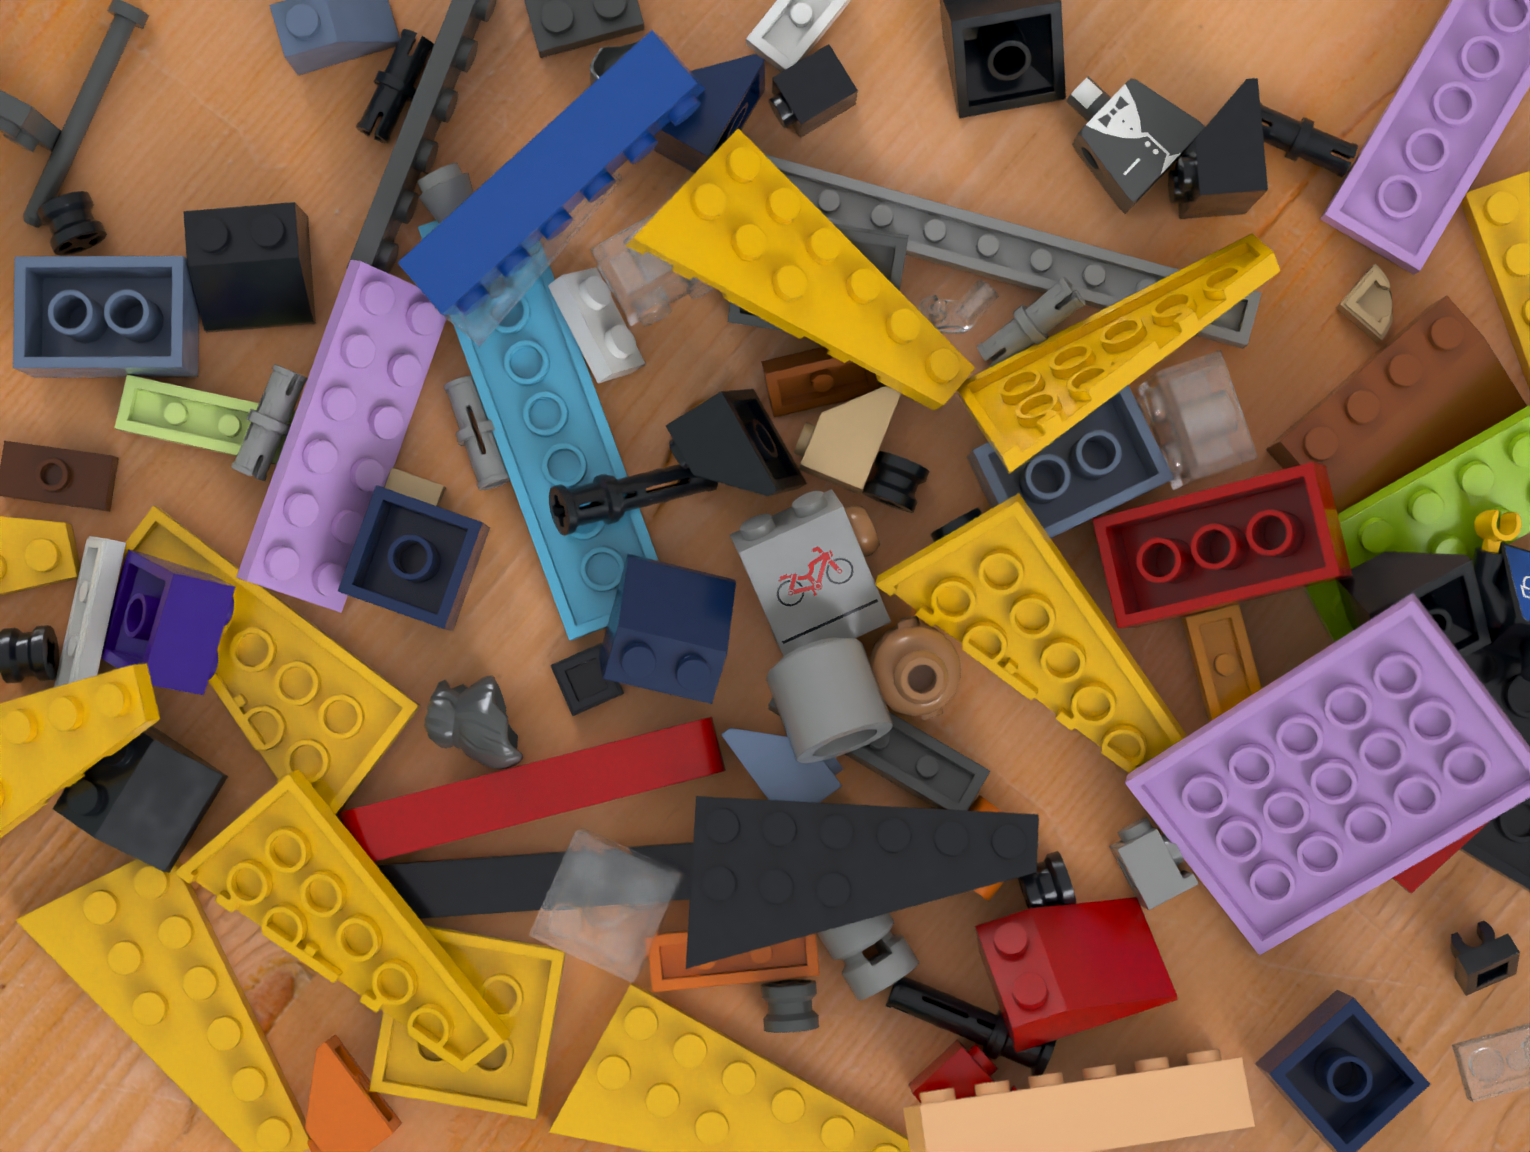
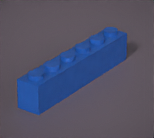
[397,30,706,316]

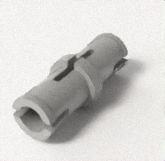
[977,277,1086,367]
[231,364,308,481]
[444,375,511,491]

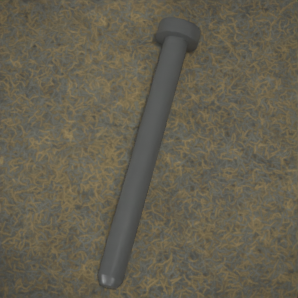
[23,0,149,228]

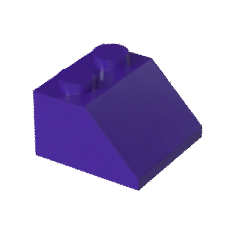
[101,549,235,695]

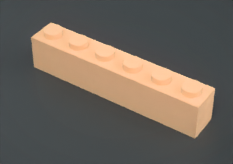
[903,1049,1255,1152]

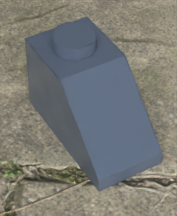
[269,0,400,76]
[721,728,843,803]

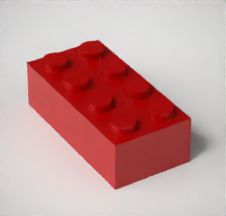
[1092,462,1353,628]

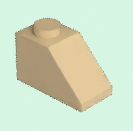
[794,386,901,494]

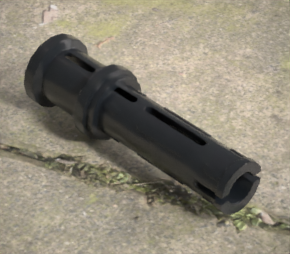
[549,464,718,536]
[886,976,1057,1076]

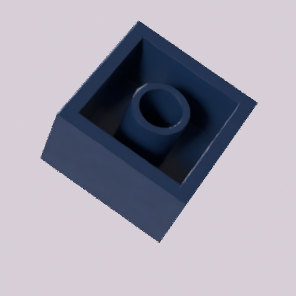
[337,485,490,631]
[1255,990,1431,1152]

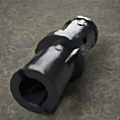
[356,29,434,144]
[1260,102,1358,178]

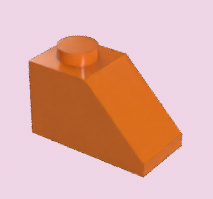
[305,1034,402,1152]

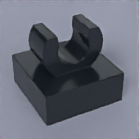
[1450,921,1520,996]

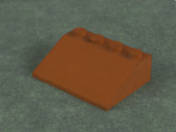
[1266,296,1527,513]

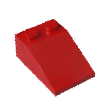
[975,897,1177,1053]

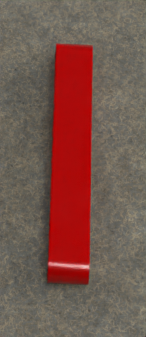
[340,717,726,862]

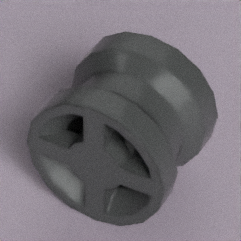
[761,980,819,1033]

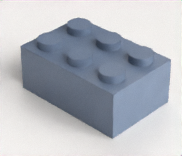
[13,256,199,378]
[967,385,1174,538]

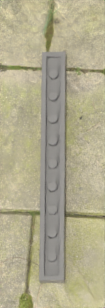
[764,154,1262,349]

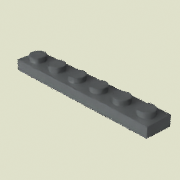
[347,0,497,273]

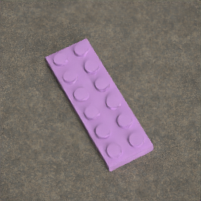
[1320,0,1530,275]
[236,260,448,613]

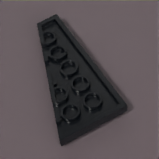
[686,796,1039,969]

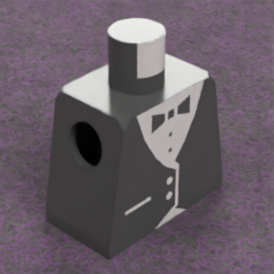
[1066,76,1205,214]

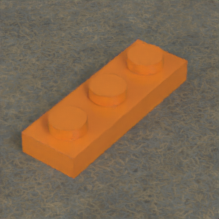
[647,930,820,992]

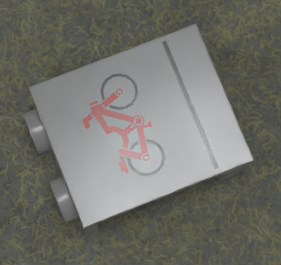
[730,489,891,657]

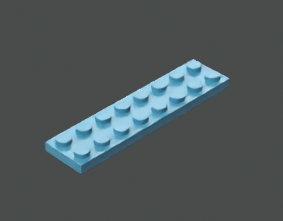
[418,220,659,641]

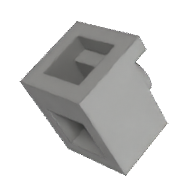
[1109,817,1199,910]

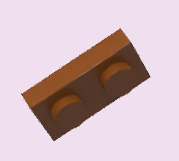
[761,347,880,417]

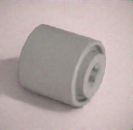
[766,638,894,763]

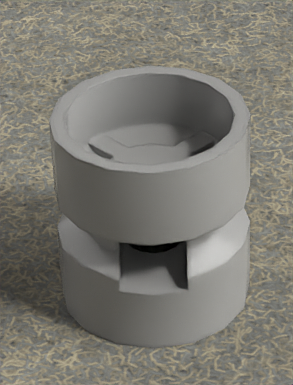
[817,913,919,1001]

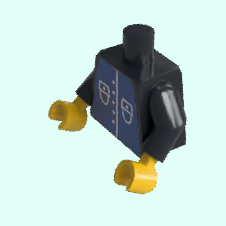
[1472,509,1530,682]

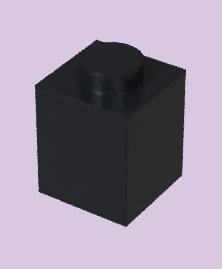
[769,44,858,138]

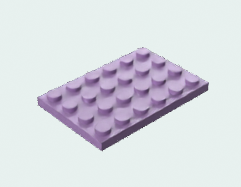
[1125,593,1530,955]

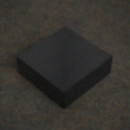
[550,643,624,716]

